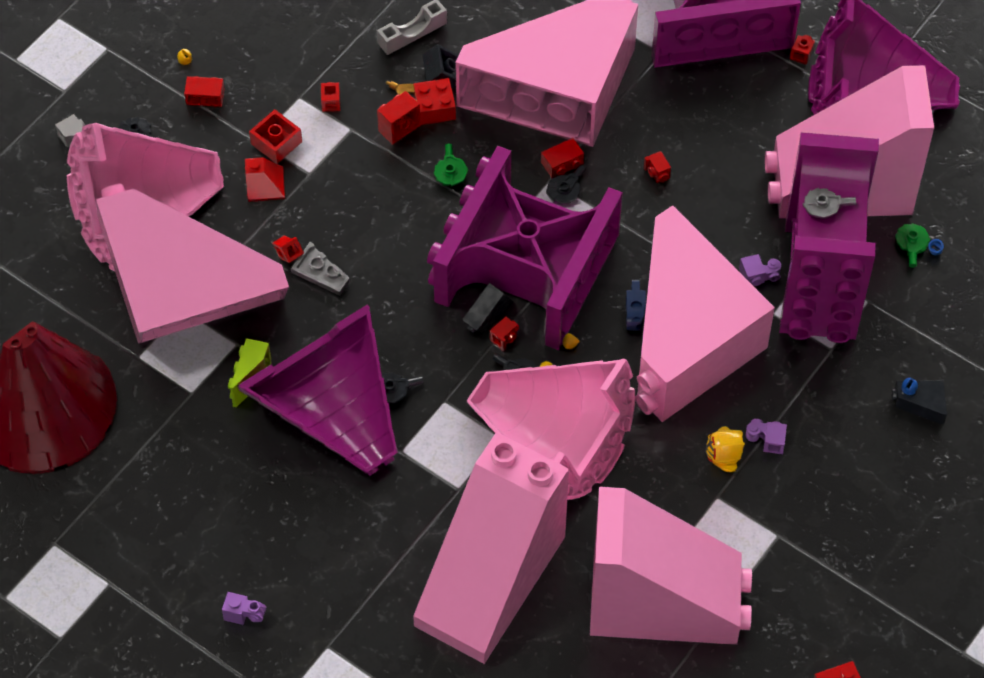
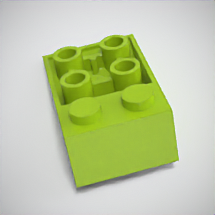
[228,338,272,407]

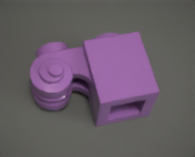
[739,254,781,286]
[746,419,787,454]
[222,592,267,625]

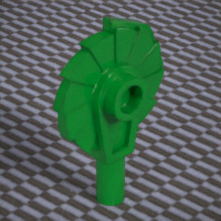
[434,144,468,187]
[895,223,930,268]

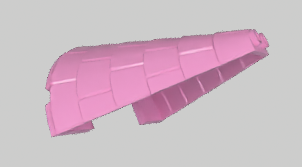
[67,123,224,271]
[467,359,635,500]

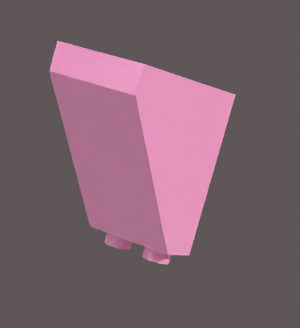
[456,0,638,147]
[765,66,934,218]
[96,184,289,344]
[635,206,775,422]
[413,432,569,664]
[590,487,752,645]

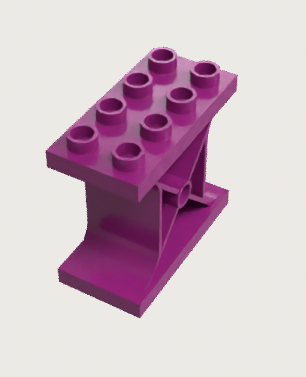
[651,0,801,68]
[779,132,879,343]
[427,146,623,351]

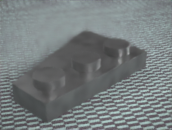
[291,241,350,296]

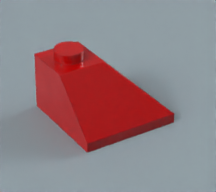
[245,157,285,202]

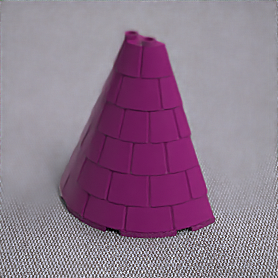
[808,0,960,115]
[238,304,398,476]

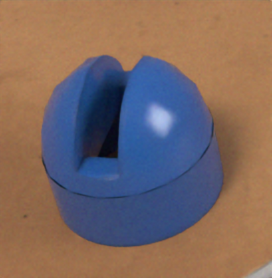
[928,239,944,255]
[901,378,918,395]

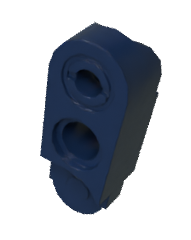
[626,280,646,331]

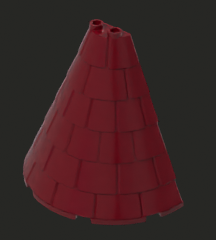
[0,321,117,474]

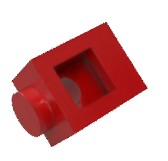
[790,35,815,65]
[321,82,340,112]
[644,151,671,183]
[272,235,304,263]
[490,317,520,352]

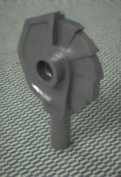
[803,188,856,219]

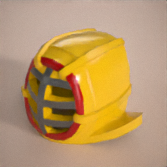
[705,426,745,472]

